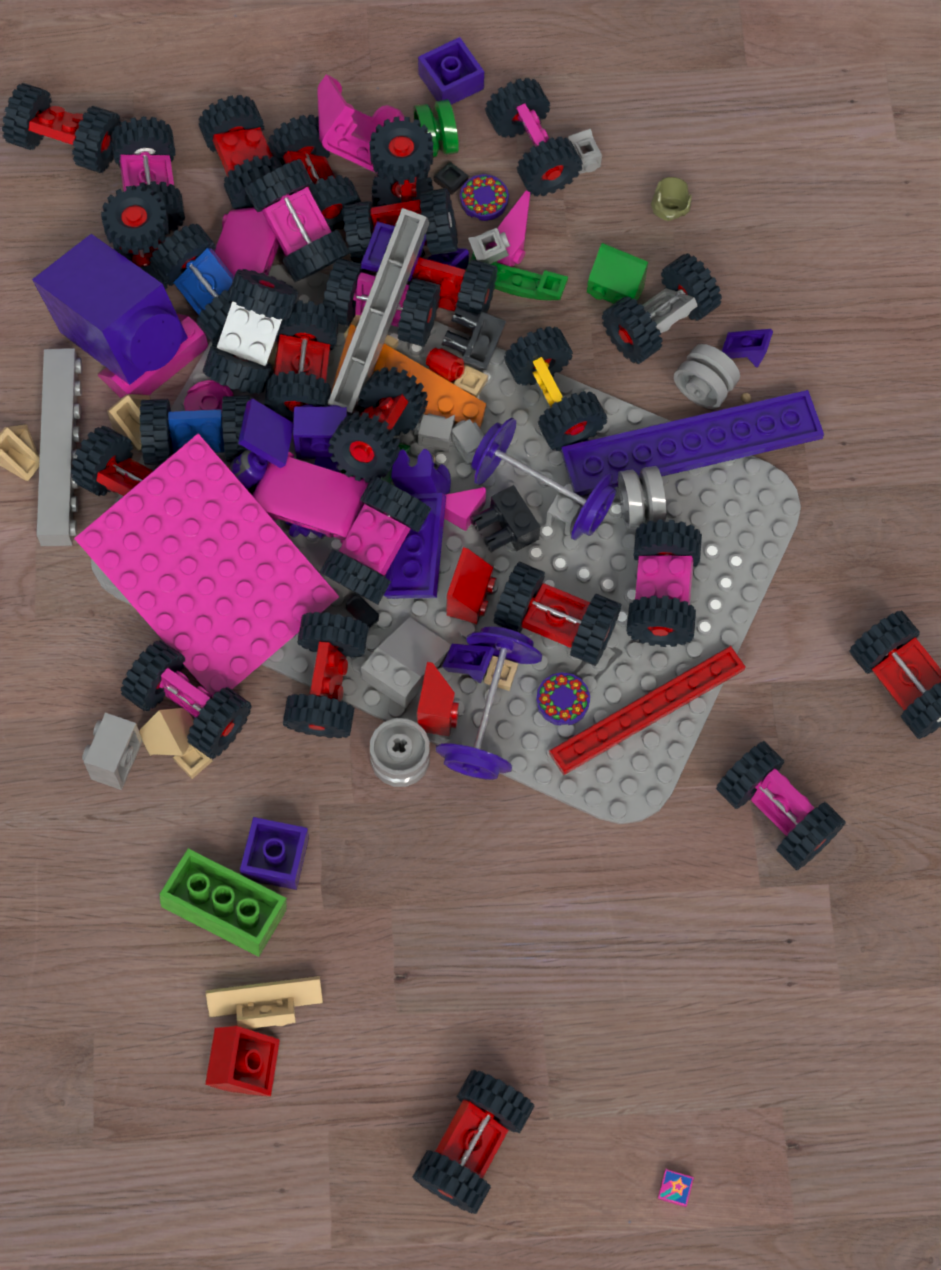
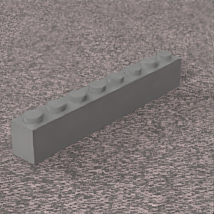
[328,208,429,415]
[37,349,83,546]

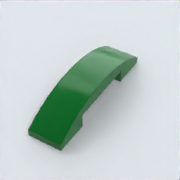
[466,252,568,300]

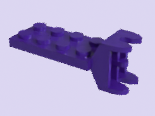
[384,449,451,599]

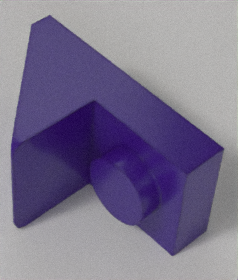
[722,329,773,368]
[442,643,495,683]

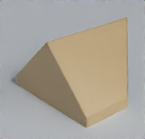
[107,394,150,451]
[0,424,40,481]
[139,708,194,756]

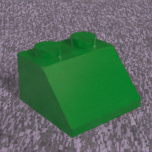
[587,243,648,304]

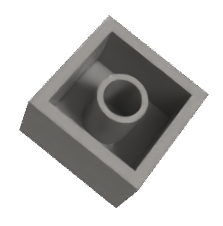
[82,713,143,790]

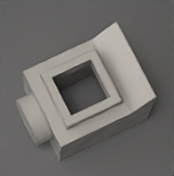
[568,128,602,174]
[468,227,510,264]
[414,414,455,451]
[451,419,485,465]
[546,494,581,536]

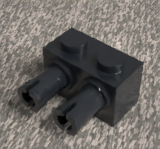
[442,306,507,369]
[470,485,540,553]

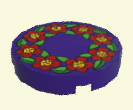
[460,174,509,221]
[536,672,590,726]

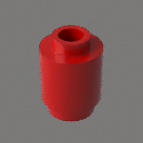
[426,348,465,382]

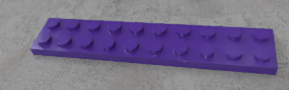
[561,390,824,496]

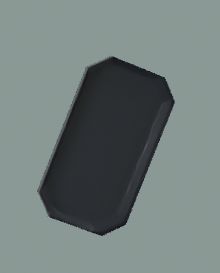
[345,595,379,628]

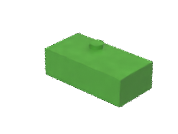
[159,848,287,957]

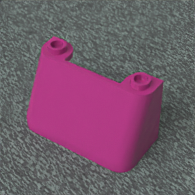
[317,74,404,174]
[215,207,280,276]
[253,452,369,543]

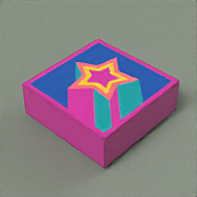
[658,1169,694,1208]

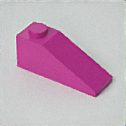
[485,190,530,267]

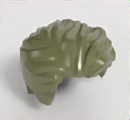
[651,177,692,221]

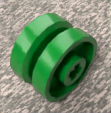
[413,99,459,158]

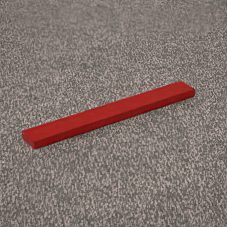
[549,646,746,776]

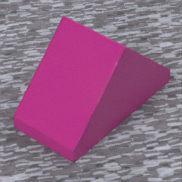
[444,487,486,531]

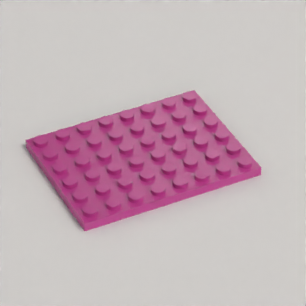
[74,434,339,698]

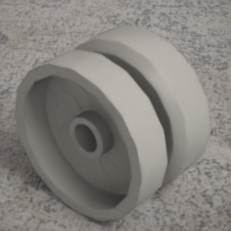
[673,344,740,409]
[618,466,666,528]
[370,718,430,787]

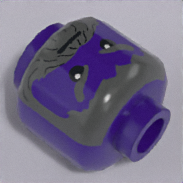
[229,450,268,489]

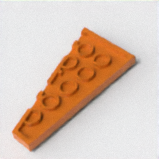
[331,324,486,429]

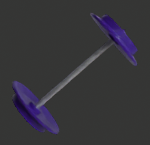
[471,418,616,541]
[436,627,542,780]

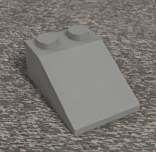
[361,617,451,709]

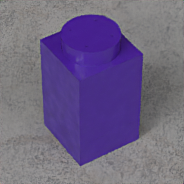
[32,234,188,385]

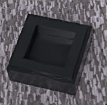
[434,161,468,195]

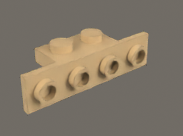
[206,976,323,1030]

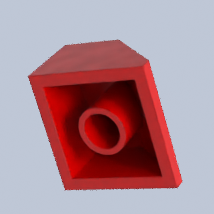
[447,547,497,624]
[417,662,459,737]
[205,1026,280,1097]

